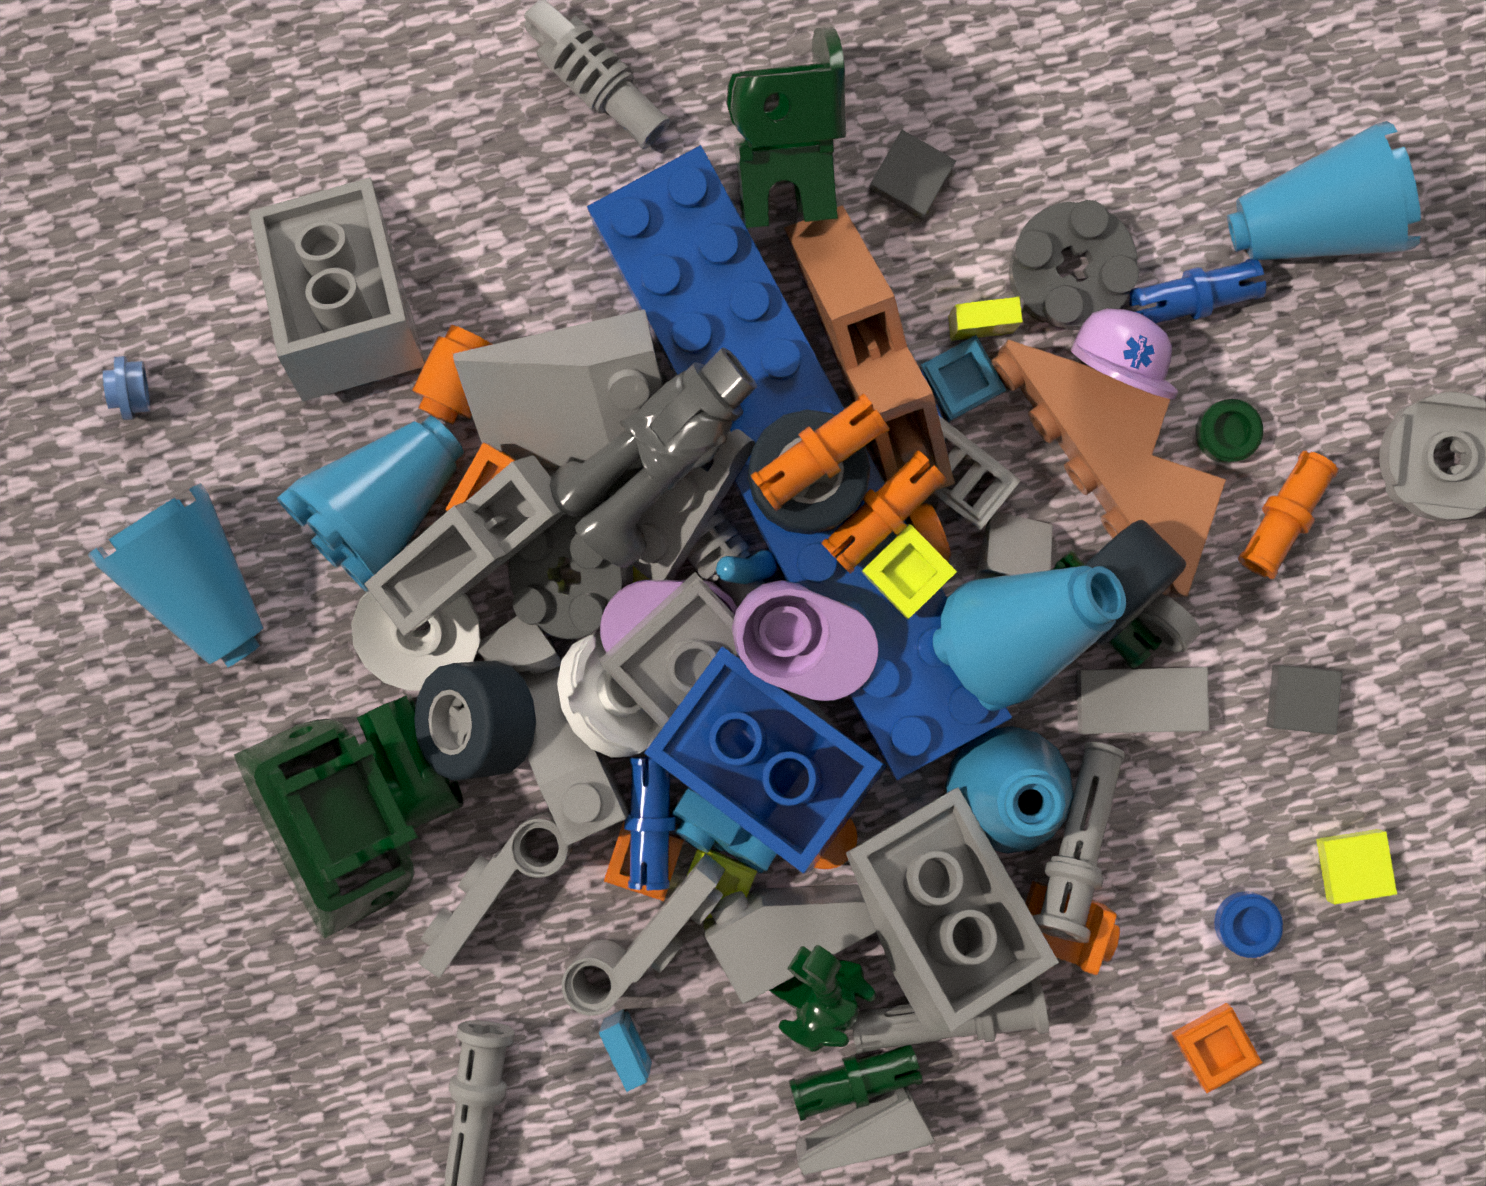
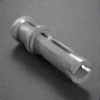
[1033,742,1125,943]
[852,976,1049,1054]
[444,1020,515,1186]

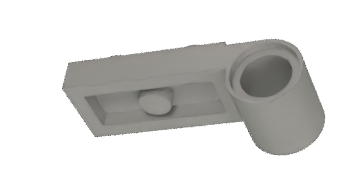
[418,812,574,978]
[562,853,725,1016]

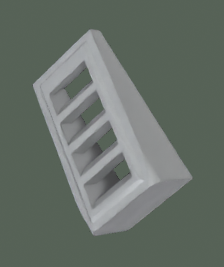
[933,416,1021,530]
[795,1087,935,1175]

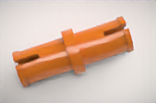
[750,393,890,511]
[821,450,947,574]
[1238,451,1339,579]

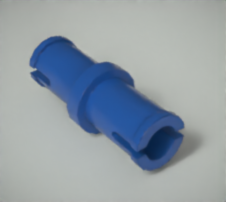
[1129,258,1266,324]
[624,757,676,890]

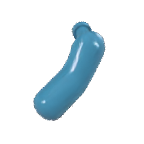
[716,550,777,584]

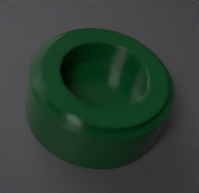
[1195,399,1263,464]

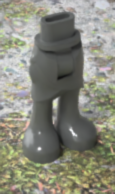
[550,347,757,568]

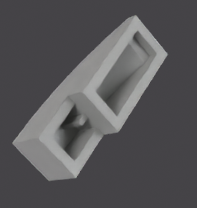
[364,455,566,636]

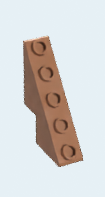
[784,205,955,491]
[992,340,1226,598]

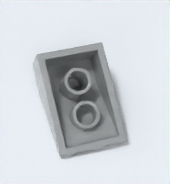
[249,177,425,402]
[453,309,663,470]
[846,787,1059,1032]

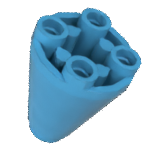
[277,416,464,592]
[933,566,1126,711]
[945,726,1074,854]

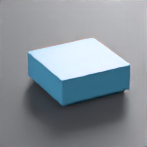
[919,335,1006,422]
[599,1009,652,1092]

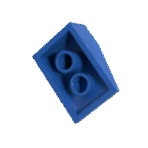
[645,646,887,874]

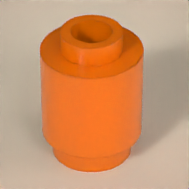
[412,325,493,425]

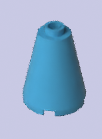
[1227,121,1421,260]
[88,483,264,667]

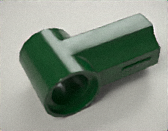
[357,695,464,829]

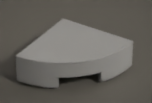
[477,616,561,674]

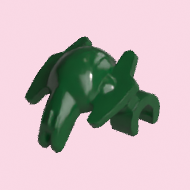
[769,945,876,1052]

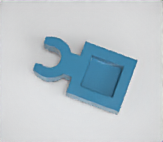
[670,789,777,874]

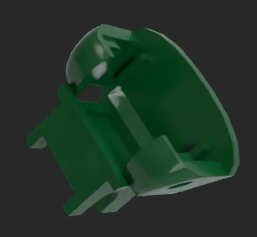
[726,27,846,228]
[234,718,417,939]

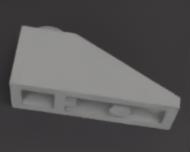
[517,640,631,846]
[703,884,876,1004]

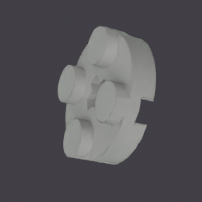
[1379,392,1486,521]

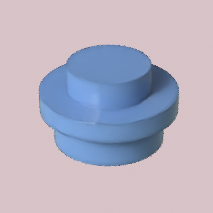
[103,356,150,420]

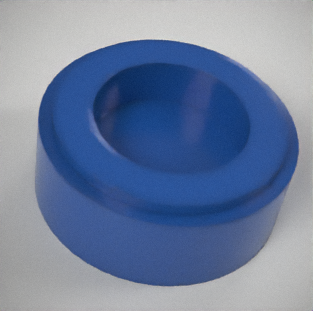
[1214,891,1283,958]

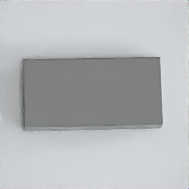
[1076,667,1209,734]

